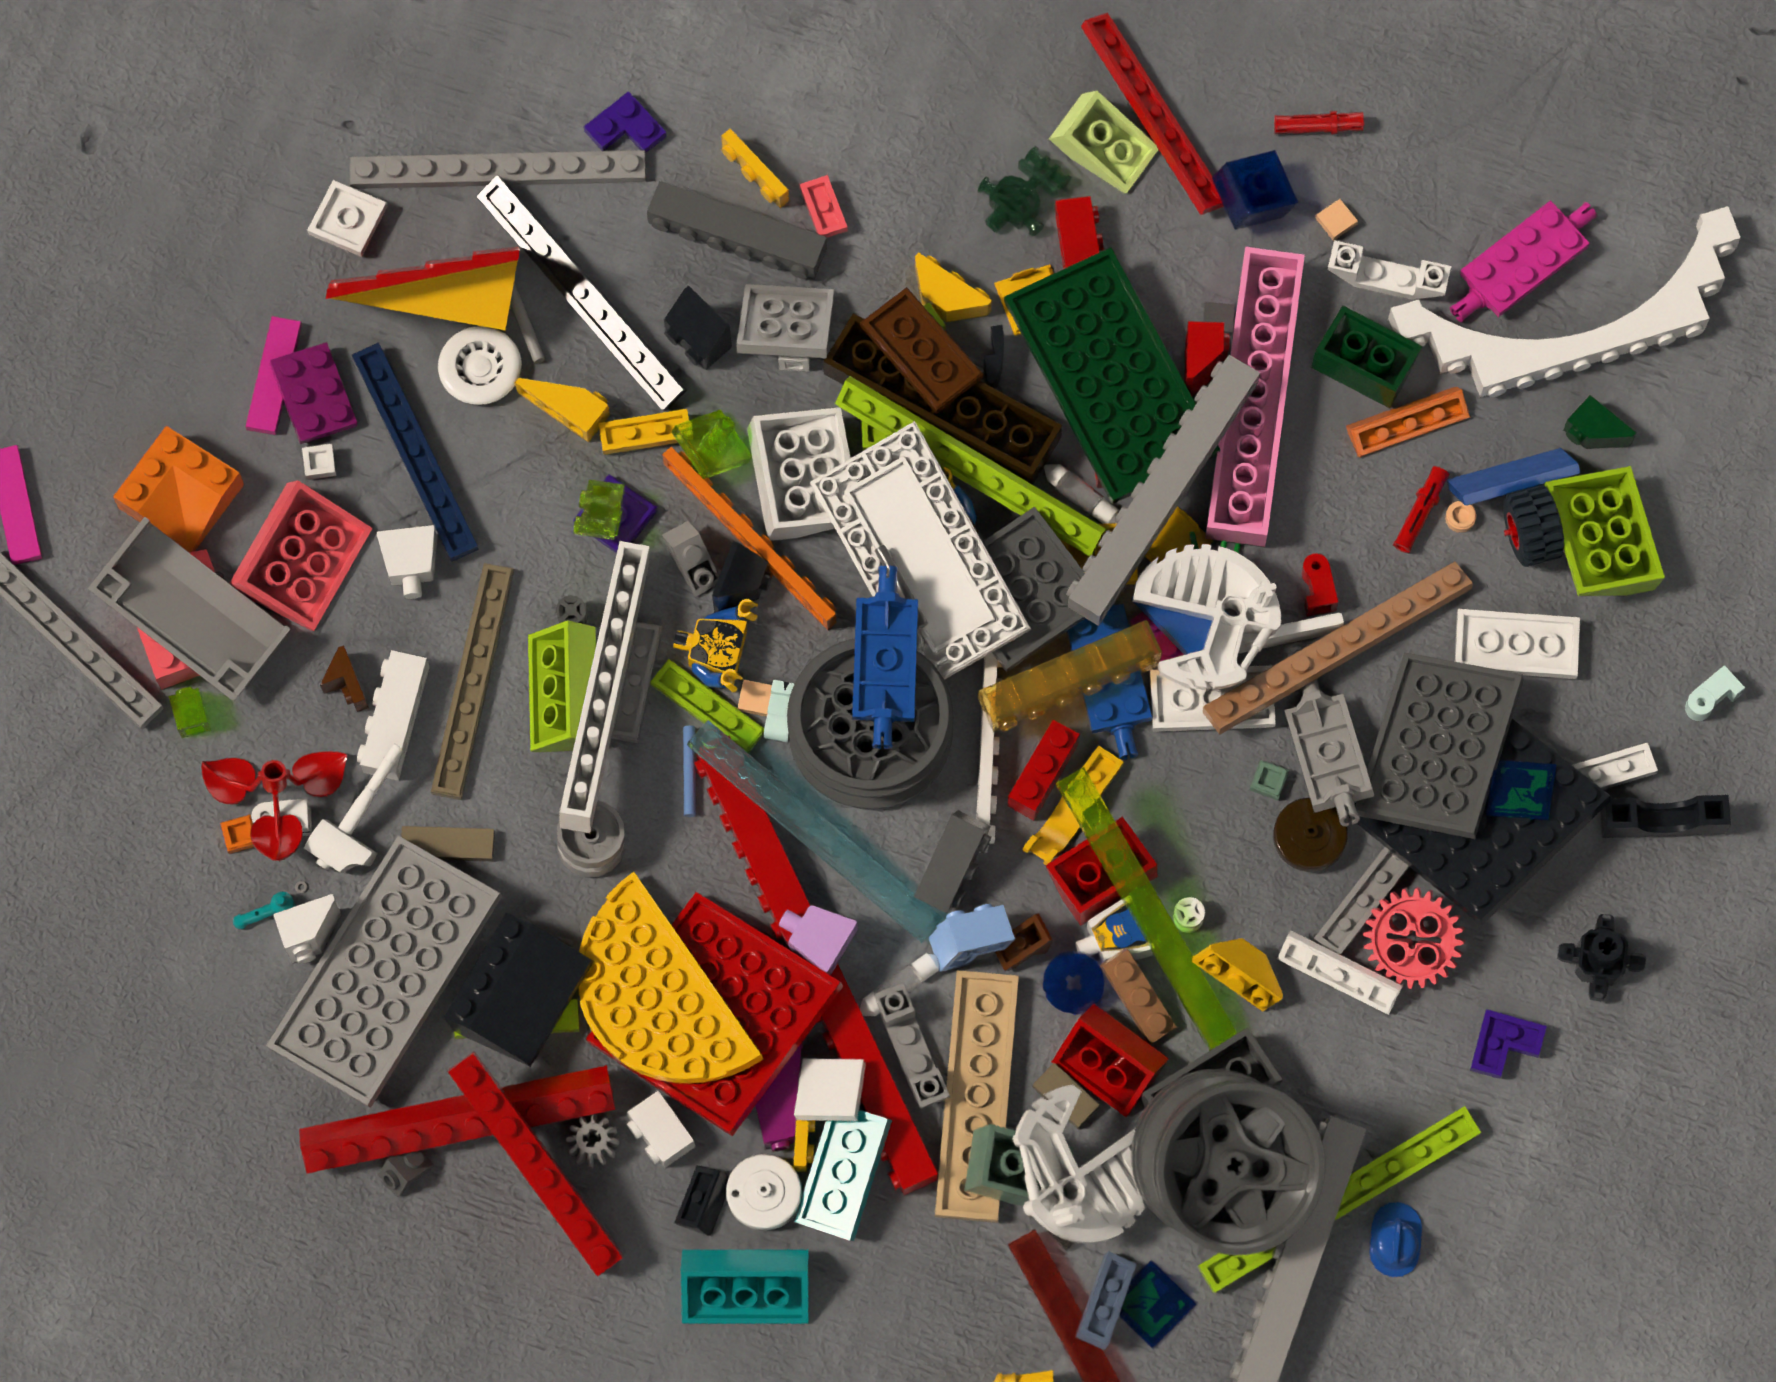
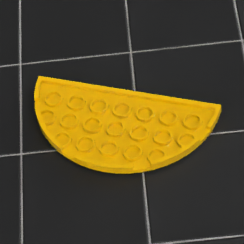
[579,872,764,1083]

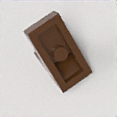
[320,645,368,712]
[995,913,1053,971]

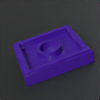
[573,474,658,553]

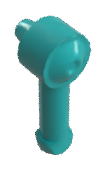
[233,891,296,929]

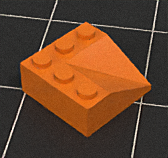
[113,425,244,552]

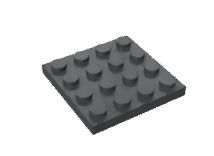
[983,507,1086,672]

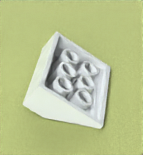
[747,407,850,541]

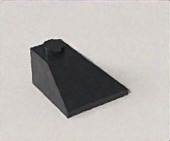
[712,541,773,613]

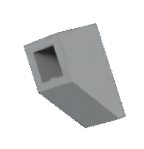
[662,521,719,597]

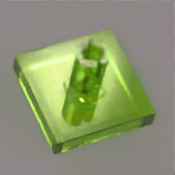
[671,409,752,479]

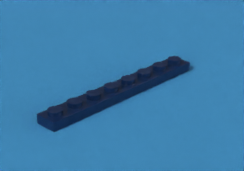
[352,342,479,562]

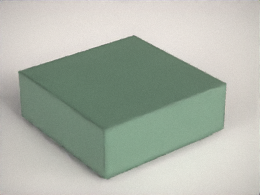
[1250,760,1289,801]

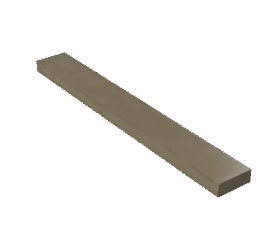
[431,563,514,800]

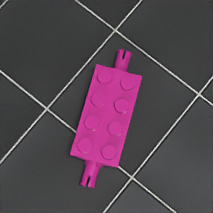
[1450,200,1597,322]

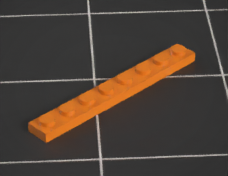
[662,447,837,630]

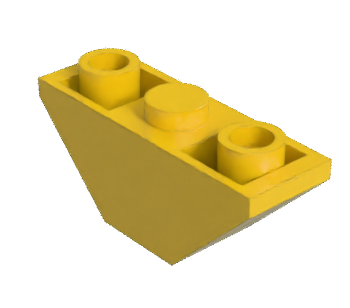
[915,252,992,322]
[1191,938,1283,1012]

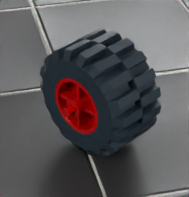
[1503,485,1564,567]

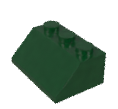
[1310,305,1422,408]

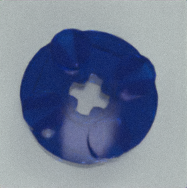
[1043,951,1105,1015]

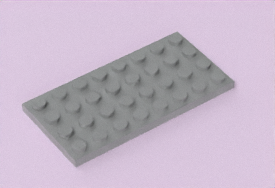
[266,836,502,1108]

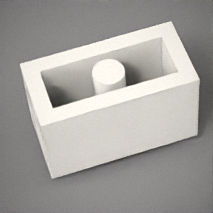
[627,1091,695,1168]

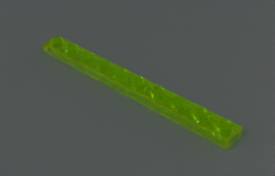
[1055,767,1238,1051]

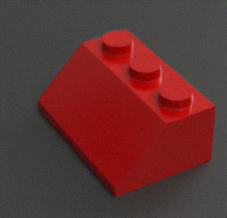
[1045,816,1158,926]
[1052,1004,1169,1117]

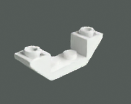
[1328,240,1451,300]

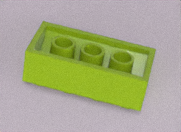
[528,620,596,752]

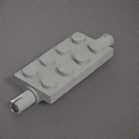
[1284,679,1374,826]

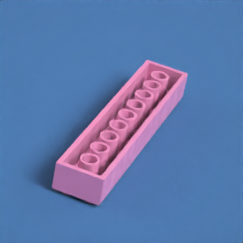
[1205,247,1305,547]

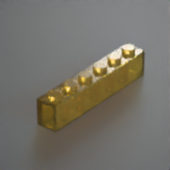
[978,620,1162,732]

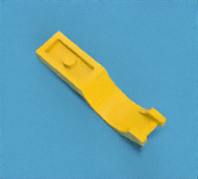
[1023,745,1124,865]

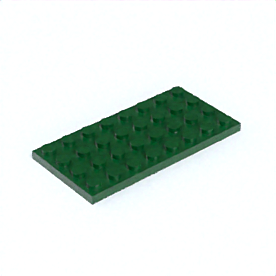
[1004,247,1221,504]

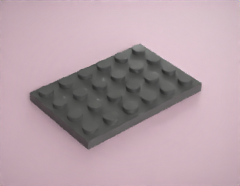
[1355,652,1524,839]

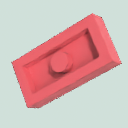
[800,175,848,238]

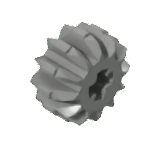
[566,1114,620,1169]

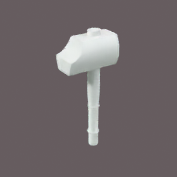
[304,744,404,873]

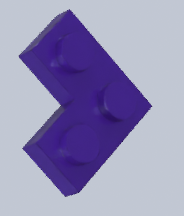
[583,91,667,154]
[1470,1009,1547,1079]

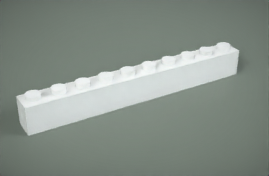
[559,541,649,833]

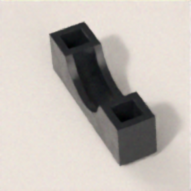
[1600,795,1731,838]

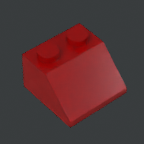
[1184,321,1230,397]

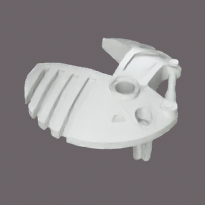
[1132,544,1281,690]
[1013,1085,1145,1243]

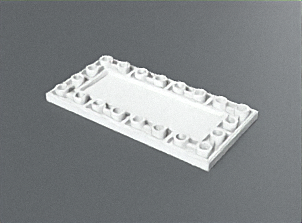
[810,421,1031,680]

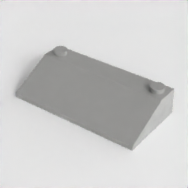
[87,517,291,701]

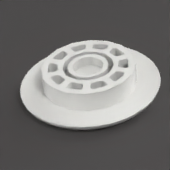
[438,326,522,405]

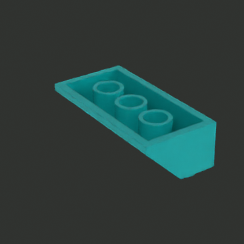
[681,1249,809,1324]

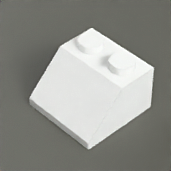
[273,894,341,964]

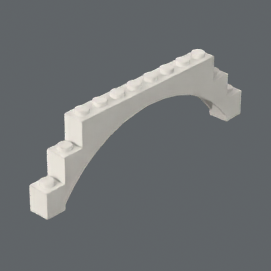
[1388,206,1741,397]

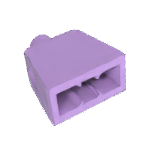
[779,905,858,975]

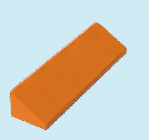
[1346,387,1470,457]

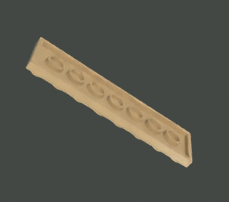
[935,970,1019,1223]

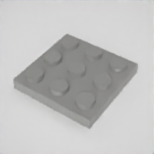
[737,284,834,358]

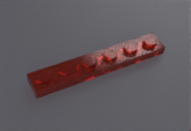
[1008,1229,1120,1382]

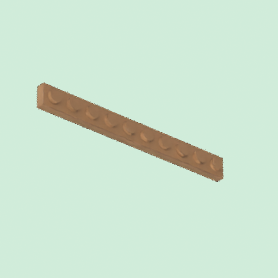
[1203,561,1473,735]

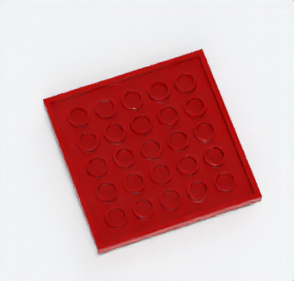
[586,892,843,1137]

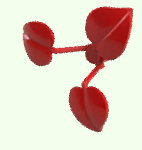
[201,751,347,861]

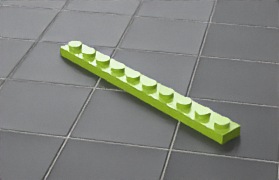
[835,376,1106,557]
[1197,1106,1481,1293]

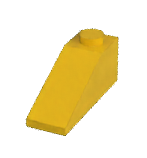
[515,378,610,442]

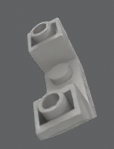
[874,983,950,1109]

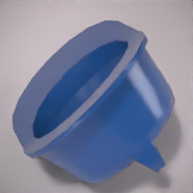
[1369,1202,1422,1277]

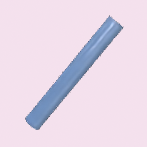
[683,726,696,817]

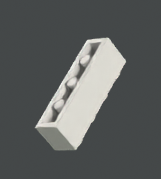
[357,650,429,781]

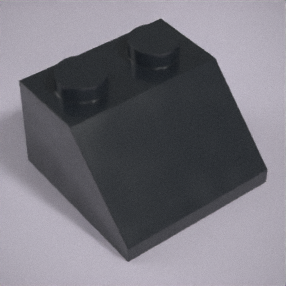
[664,285,732,370]

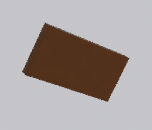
[860,287,983,414]

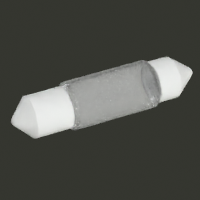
[1044,464,1120,524]
[860,953,939,1016]

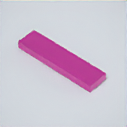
[245,316,302,435]
[0,445,42,565]

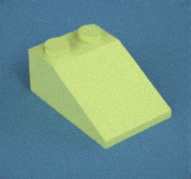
[1049,90,1159,194]

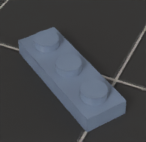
[1076,1251,1136,1350]

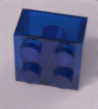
[1212,150,1299,230]

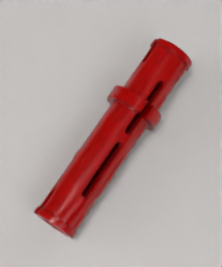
[1274,111,1364,135]
[1393,466,1450,553]

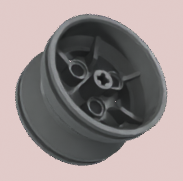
[1131,1069,1325,1255]

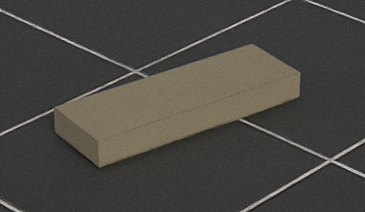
[401,826,495,861]

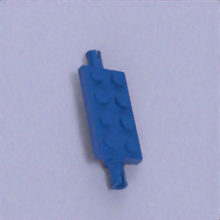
[852,565,918,749]
[1067,604,1152,760]

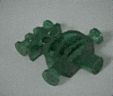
[977,146,1072,237]

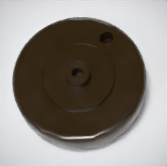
[1273,797,1348,872]

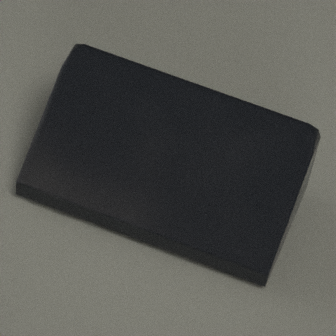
[674,1165,729,1236]

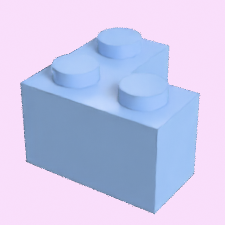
[929,904,1015,972]

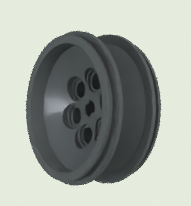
[787,638,954,809]

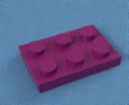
[270,342,357,445]

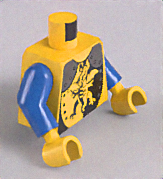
[673,599,758,693]

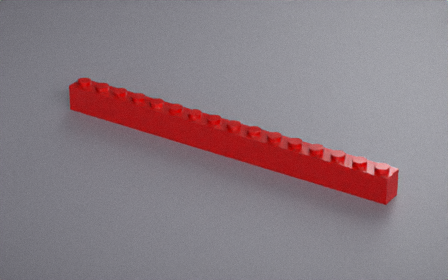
[694,735,938,1196]

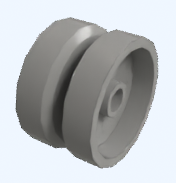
[557,801,625,878]

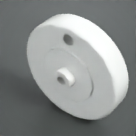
[726,1154,802,1231]

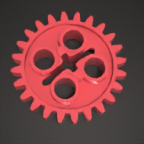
[1363,887,1465,989]

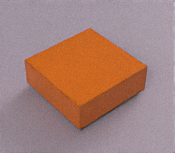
[220,815,254,854]

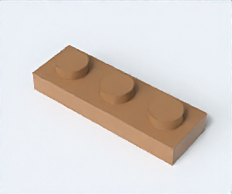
[1099,948,1176,1044]

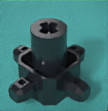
[1557,914,1646,1002]

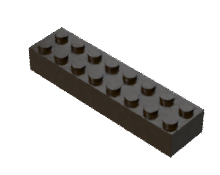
[823,313,1062,485]

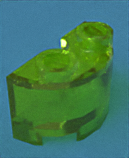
[573,479,625,540]

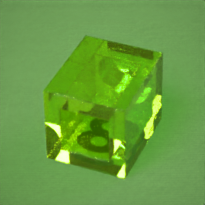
[169,687,211,738]

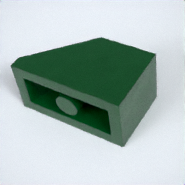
[1563,395,1636,449]

